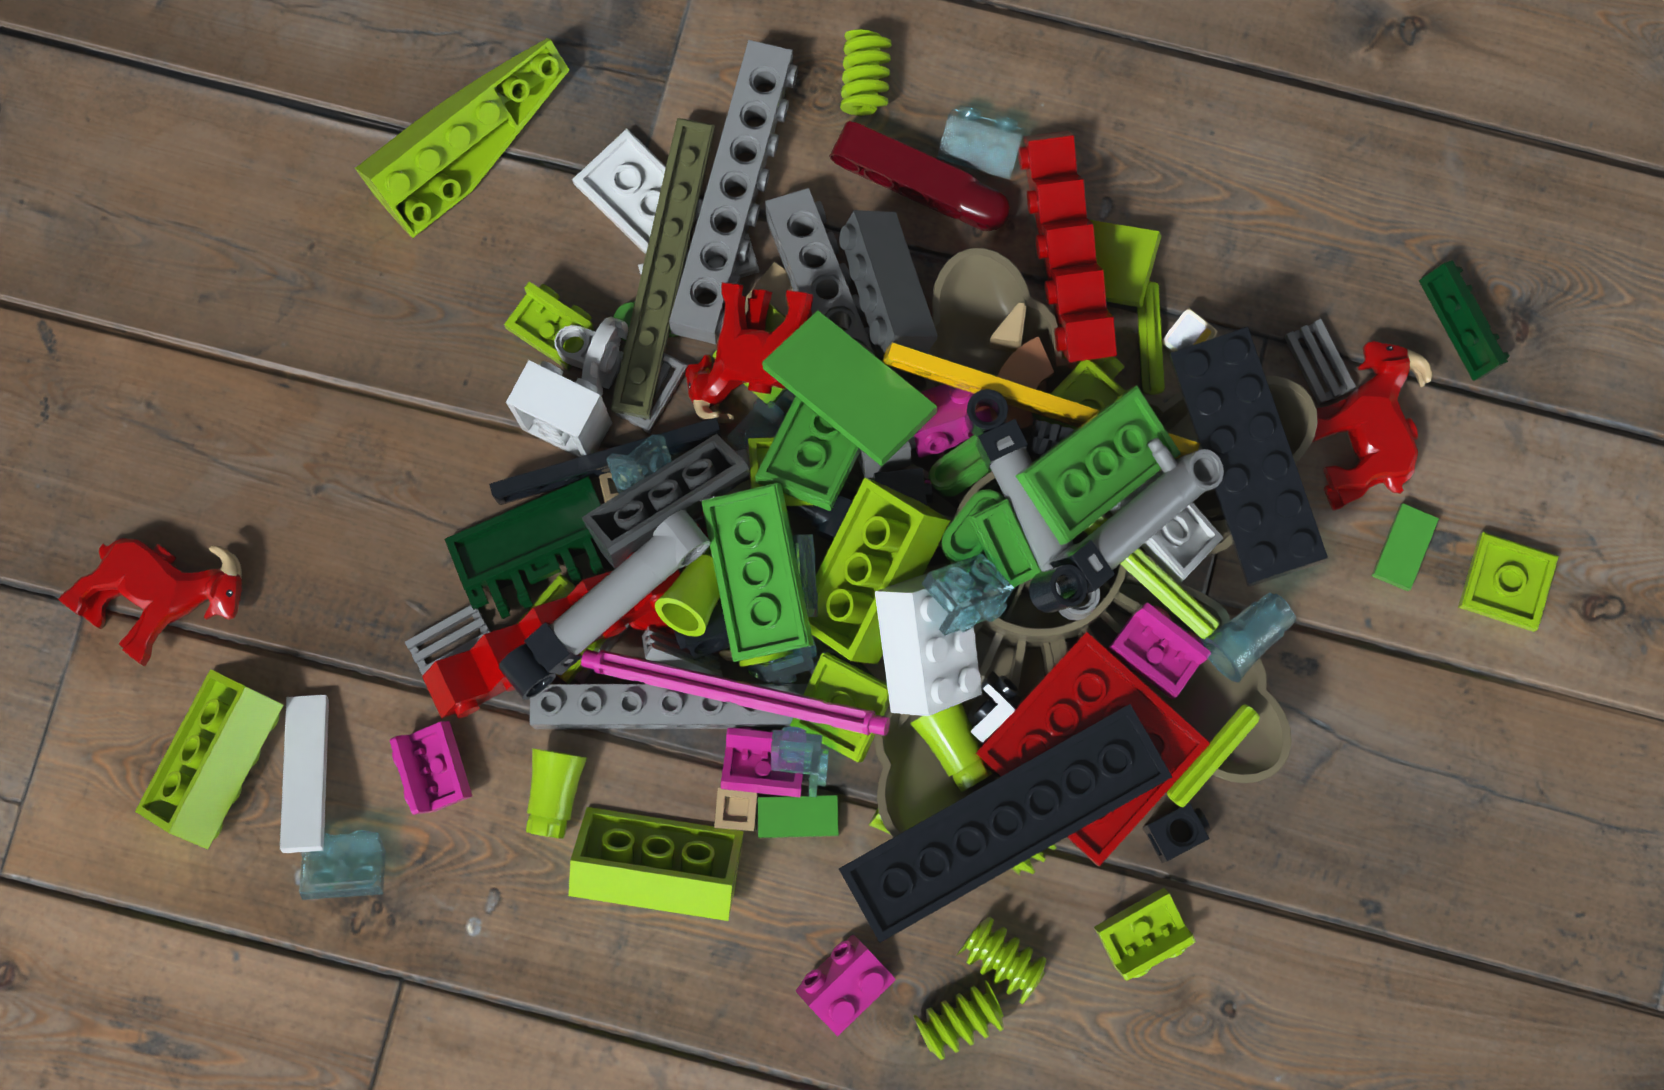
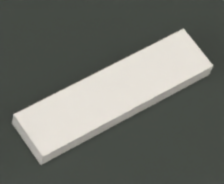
[280,695,329,853]

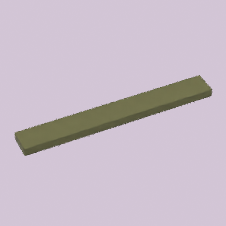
[611,118,715,419]

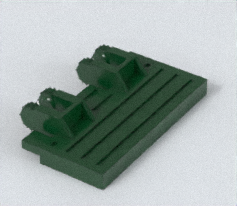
[444,476,606,619]

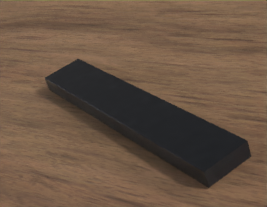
[489,418,722,505]

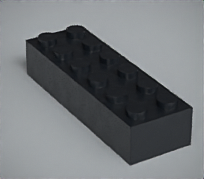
[1170,327,1328,587]

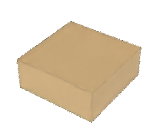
[714,788,758,832]

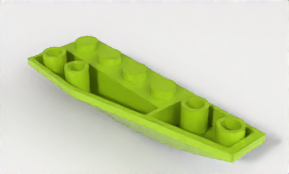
[355,38,569,238]

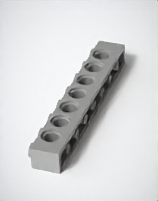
[669,40,798,344]
[765,188,916,478]
[530,684,808,729]

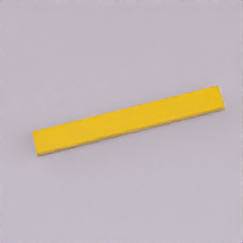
[882,342,1200,459]

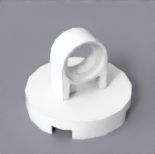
[554,316,628,395]

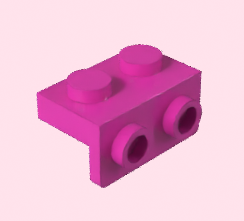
[914,384,992,458]
[1108,603,1211,699]
[390,721,473,815]
[721,727,807,798]
[796,935,896,1037]

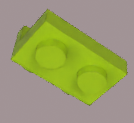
[504,282,594,371]
[1094,888,1196,981]

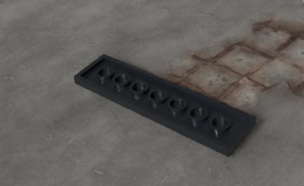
[839,704,1172,943]

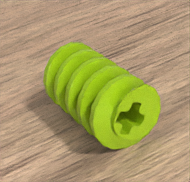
[840,29,892,116]
[957,917,1047,1005]
[913,980,1004,1060]

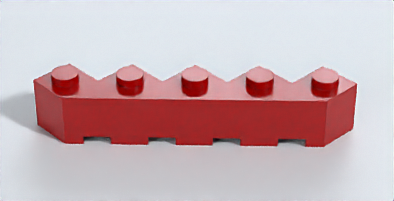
[1018,130,1117,362]
[422,552,680,719]

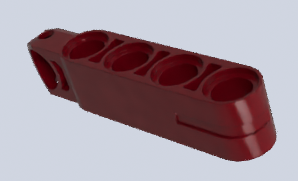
[829,121,1010,231]

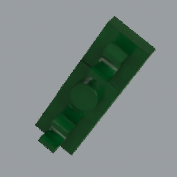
[1419,260,1510,381]

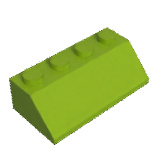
[805,477,950,664]
[135,669,283,850]
[568,807,744,921]

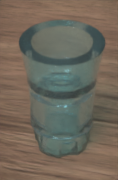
[1201,592,1296,682]

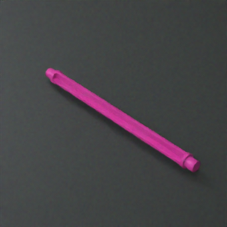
[581,649,890,736]

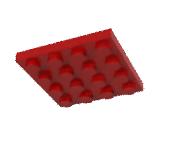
[975,632,1210,866]

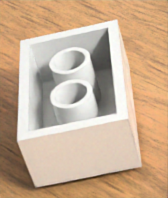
[506,360,612,458]
[875,573,982,716]

